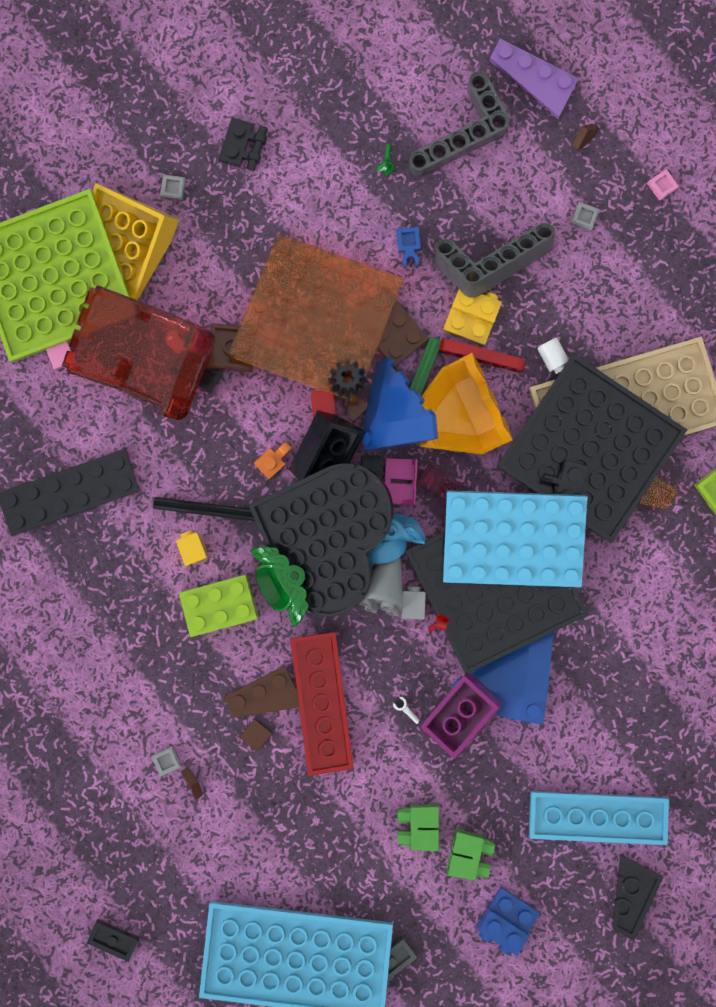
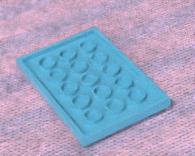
[443,490,587,587]

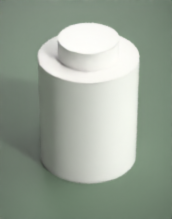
[537,338,569,374]

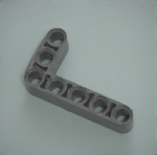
[409,71,510,177]
[435,223,555,298]

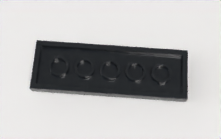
[0,449,141,536]

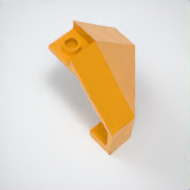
[419,353,513,454]

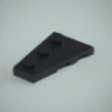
[612,854,664,940]

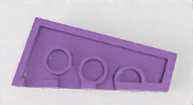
[489,39,579,120]

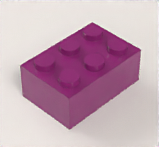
[420,673,505,759]

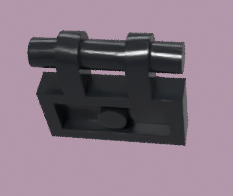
[219,117,268,171]

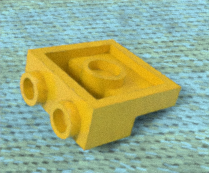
[443,289,502,346]

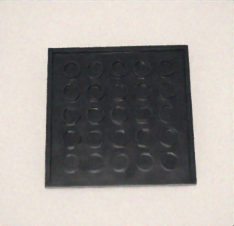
[496,353,687,543]
[405,492,589,675]

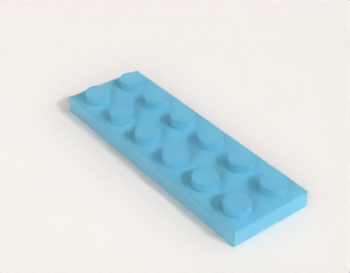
[528,790,669,845]

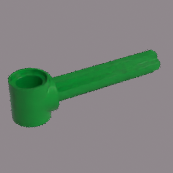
[410,337,441,395]

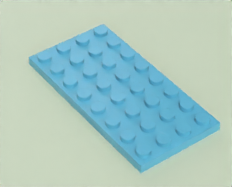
[199,901,393,1007]

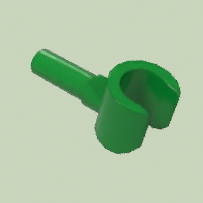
[377,144,395,177]

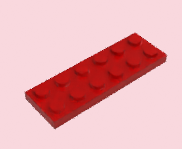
[290,632,354,776]

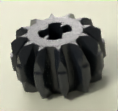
[328,360,368,400]

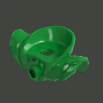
[250,546,309,627]

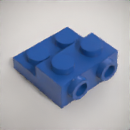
[477,886,540,956]

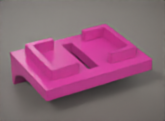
[385,458,418,505]

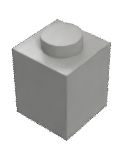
[401,586,426,619]

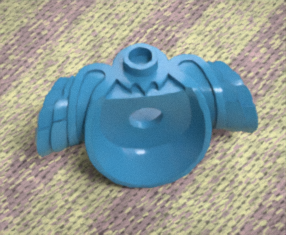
[368,513,426,564]

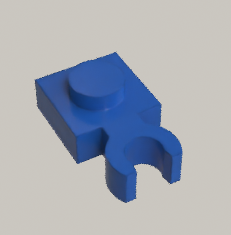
[396,227,421,268]

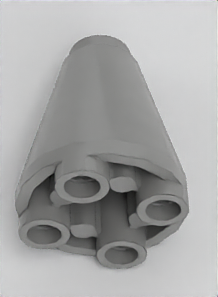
[359,557,403,616]

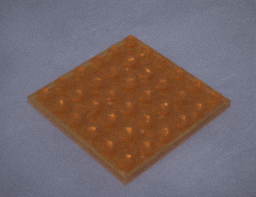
[228,234,404,402]

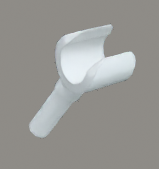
[393,697,420,724]

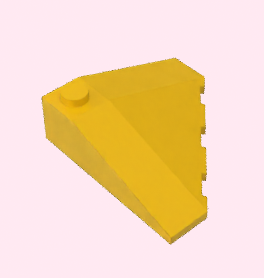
[93,183,180,302]

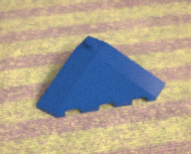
[362,358,438,451]
[452,632,554,724]

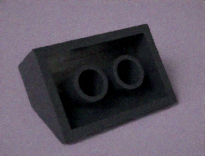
[289,410,366,481]

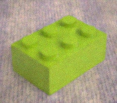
[179,574,259,637]

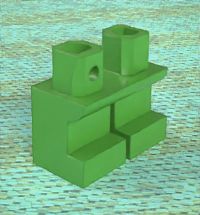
[397,802,439,851]
[446,827,495,880]

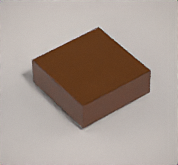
[240,718,272,751]

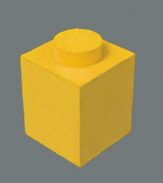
[176,530,209,566]

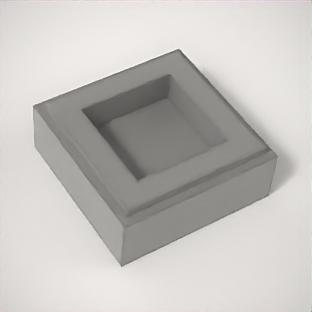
[160,174,186,201]
[570,202,600,231]
[151,746,182,777]

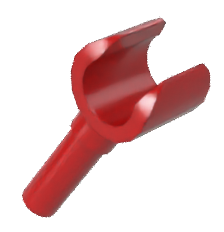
[428,614,450,631]

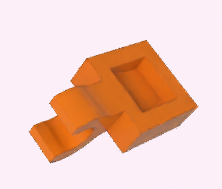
[254,441,293,480]

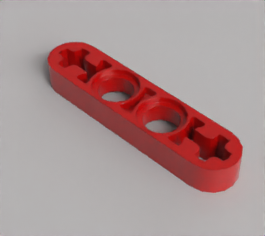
[439,339,526,373]

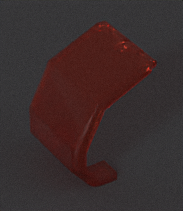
[61,286,215,420]

